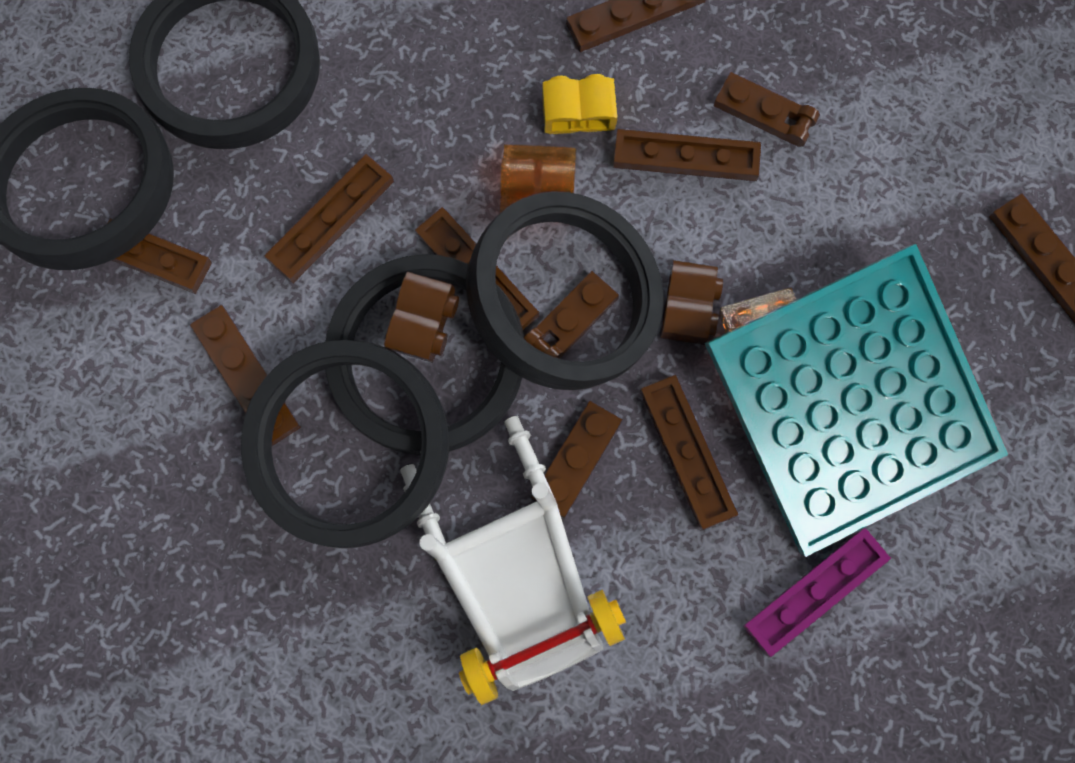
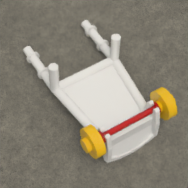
[400,416,626,705]

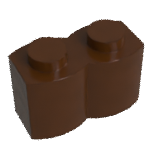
[661,260,723,345]
[384,272,459,363]

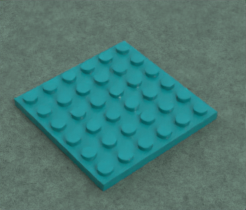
[705,244,1008,557]

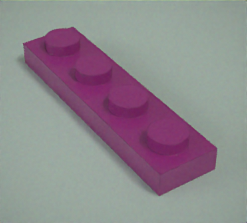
[743,528,891,658]

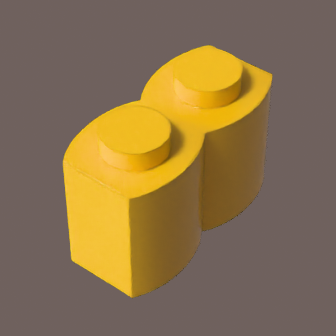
[542,74,617,134]

